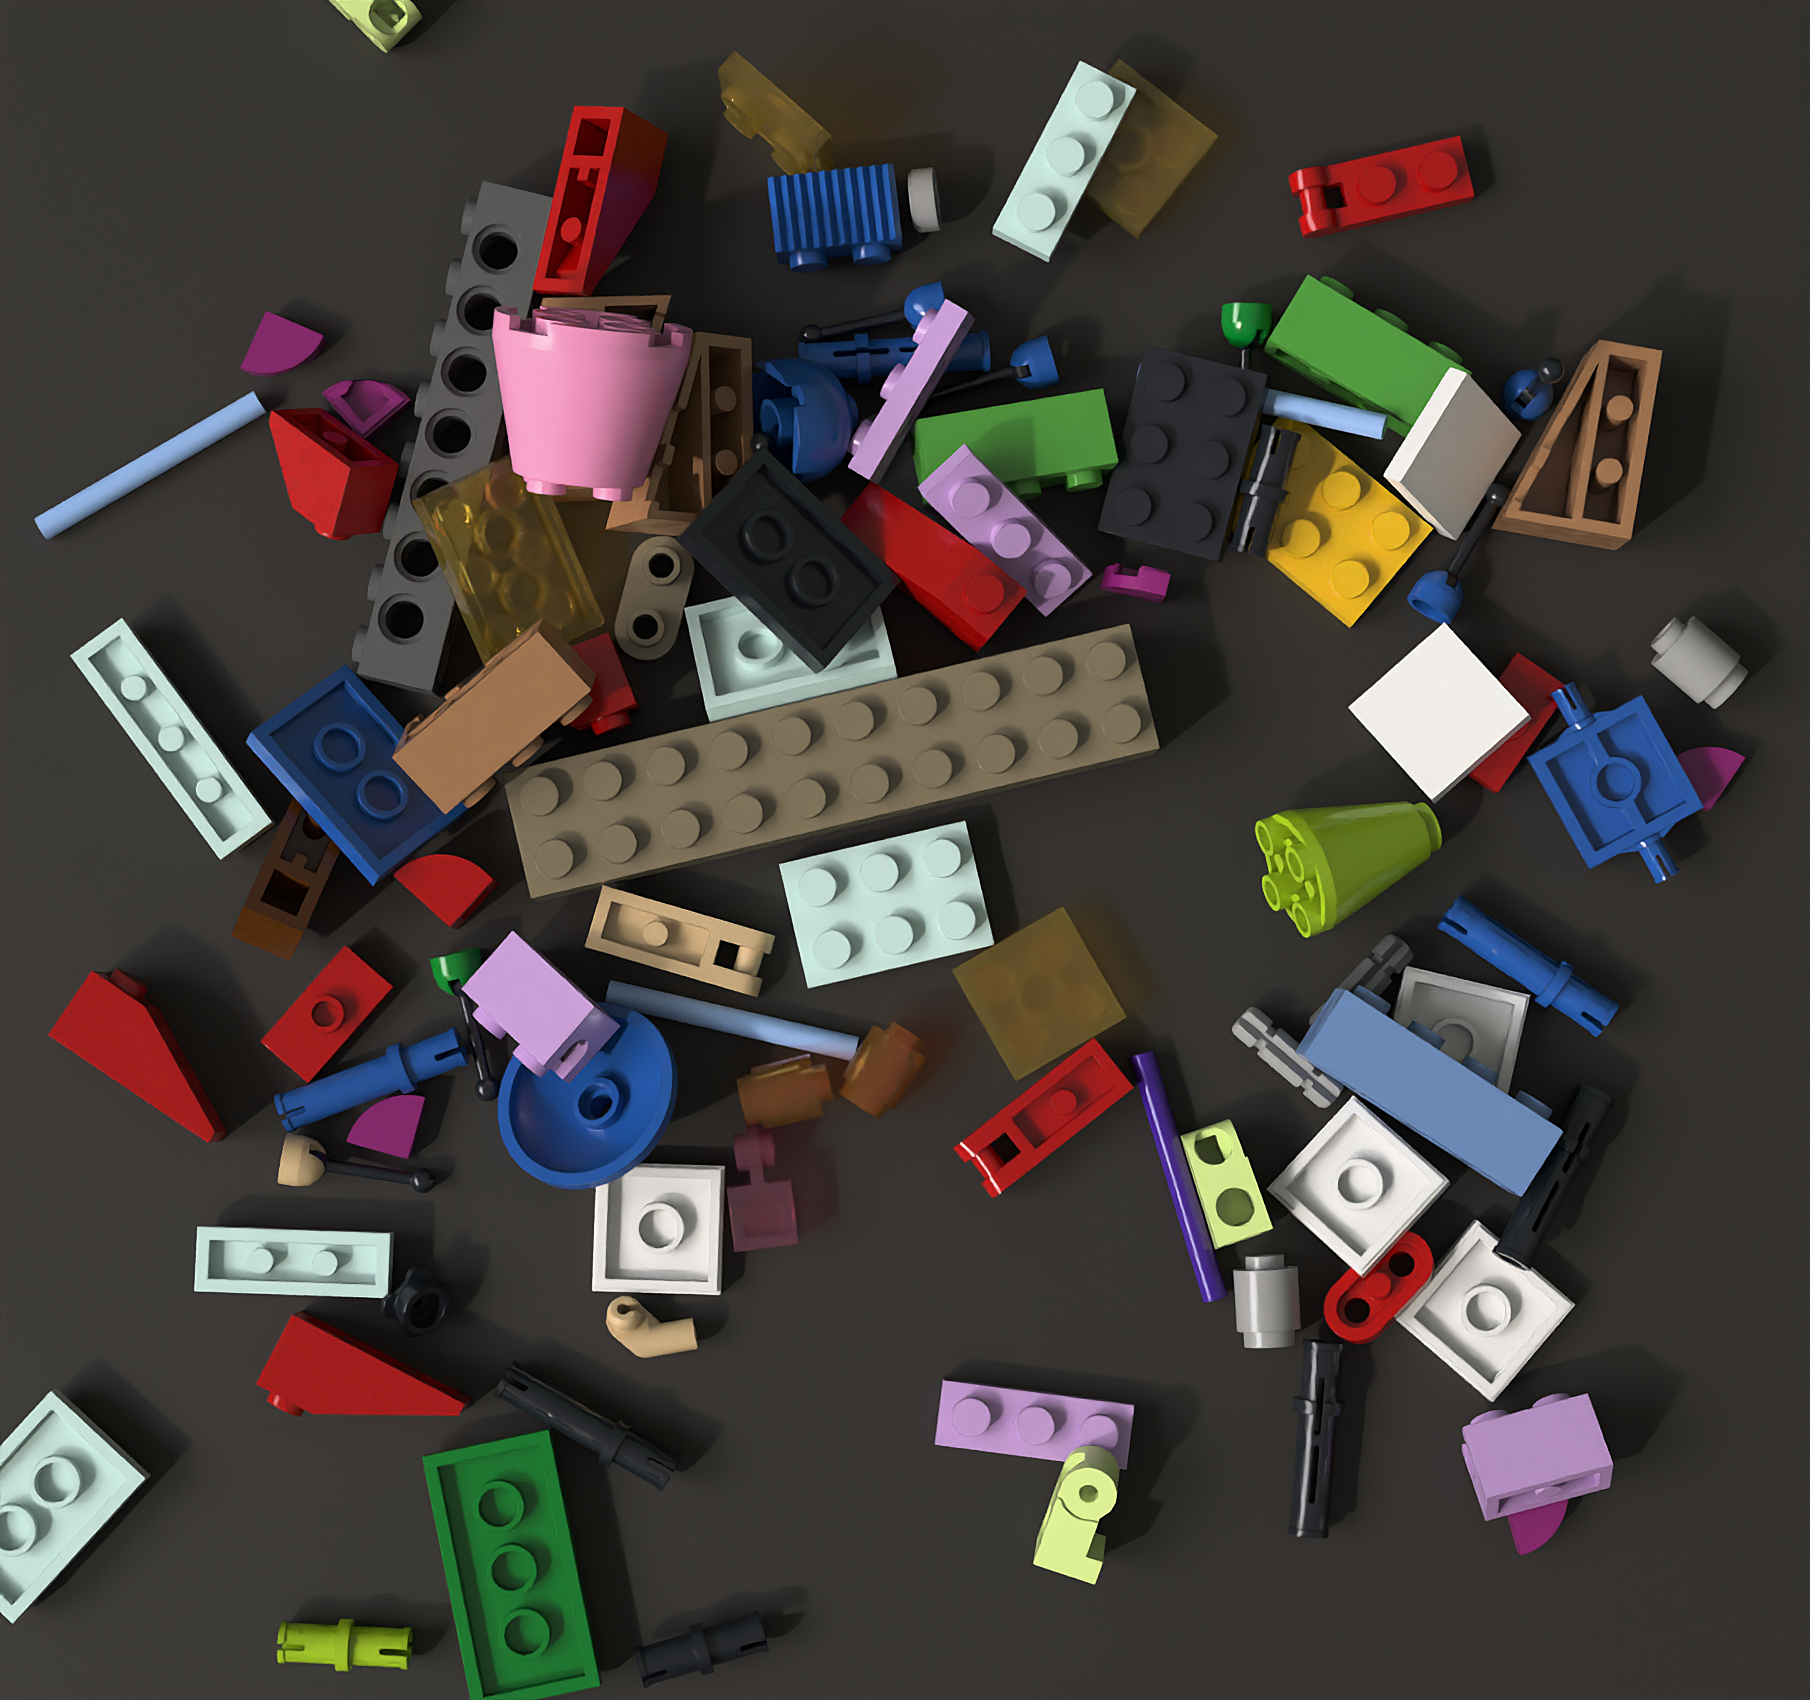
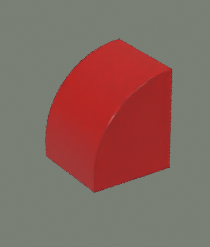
[393,854,500,930]

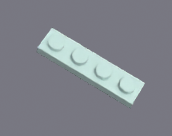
[70,618,277,861]

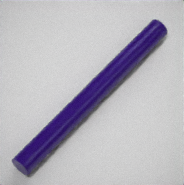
[1129,1050,1228,1303]

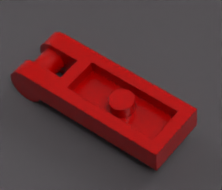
[1288,136,1475,239]
[953,1037,1134,1199]

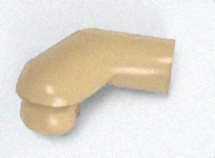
[606,1296,698,1358]

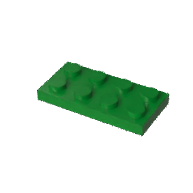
[422,1427,603,1700]

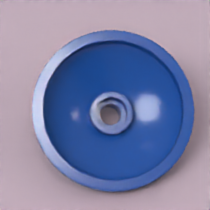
[497,1002,678,1190]

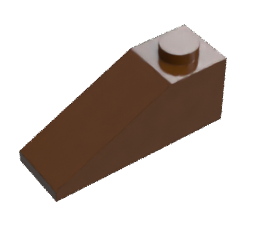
[231,796,341,961]

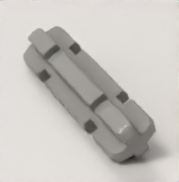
[1232,1007,1344,1108]

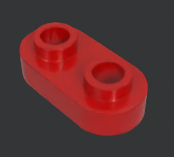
[1324,1231,1435,1344]

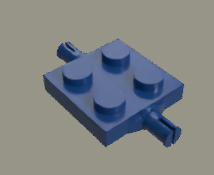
[1526,681,1704,883]

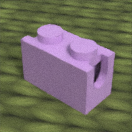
[461,931,620,1084]
[1462,1393,1613,1521]

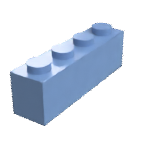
[1294,985,1564,1197]

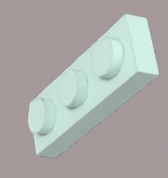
[992,61,1137,263]
[194,1225,394,1298]

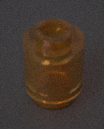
[838,1021,927,1120]
[736,1053,834,1129]

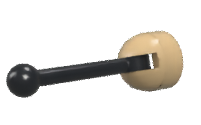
[278,1133,436,1193]

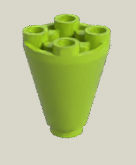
[1255,801,1442,938]

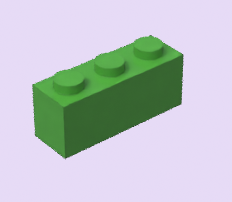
[1262,275,1472,438]
[908,388,1118,508]

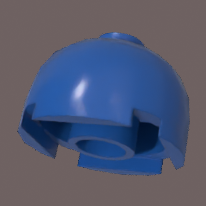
[752,357,858,485]

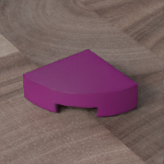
[240,311,327,377]
[322,380,413,442]
[1099,563,1171,604]
[1676,747,1745,812]
[346,1095,428,1159]
[1507,1499,1568,1555]

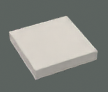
[1383,367,1522,541]
[1348,622,1531,804]
[1391,966,1530,1095]
[1267,1095,1451,1279]
[592,1163,726,1295]
[1396,1220,1575,1402]

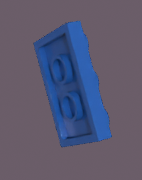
[246,664,471,886]

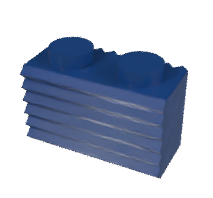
[767,163,902,272]

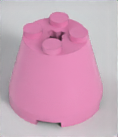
[492,306,693,501]

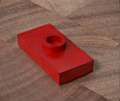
[1468,652,1566,794]
[260,945,396,1083]

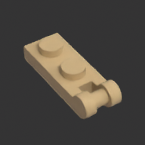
[585,885,776,997]

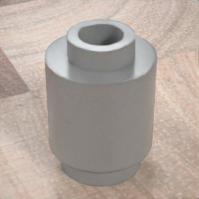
[1650,616,1748,709]
[1233,1254,1301,1348]

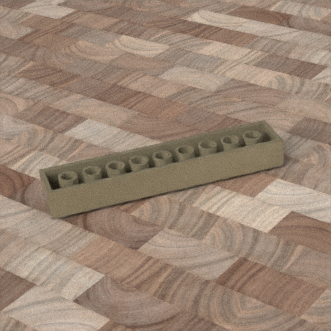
[502,623,1160,902]

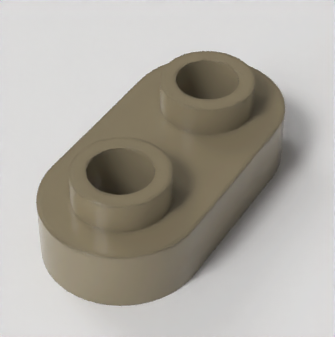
[614,536,695,663]

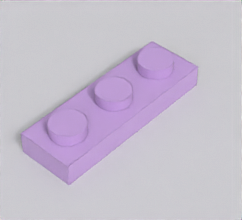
[847,299,975,484]
[918,443,1093,617]
[935,1378,1135,1470]

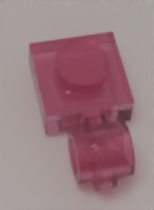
[726,1124,800,1252]

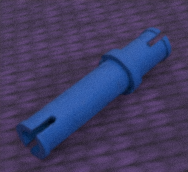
[798,330,990,385]
[1436,894,1620,1037]
[274,1027,470,1133]

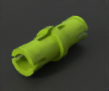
[277,1619,413,1672]

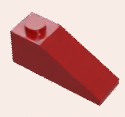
[532,106,669,297]
[839,481,1028,653]
[48,968,227,1143]
[256,1310,472,1417]

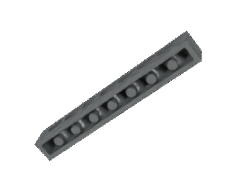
[352,181,553,698]

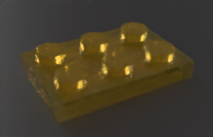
[412,454,605,667]

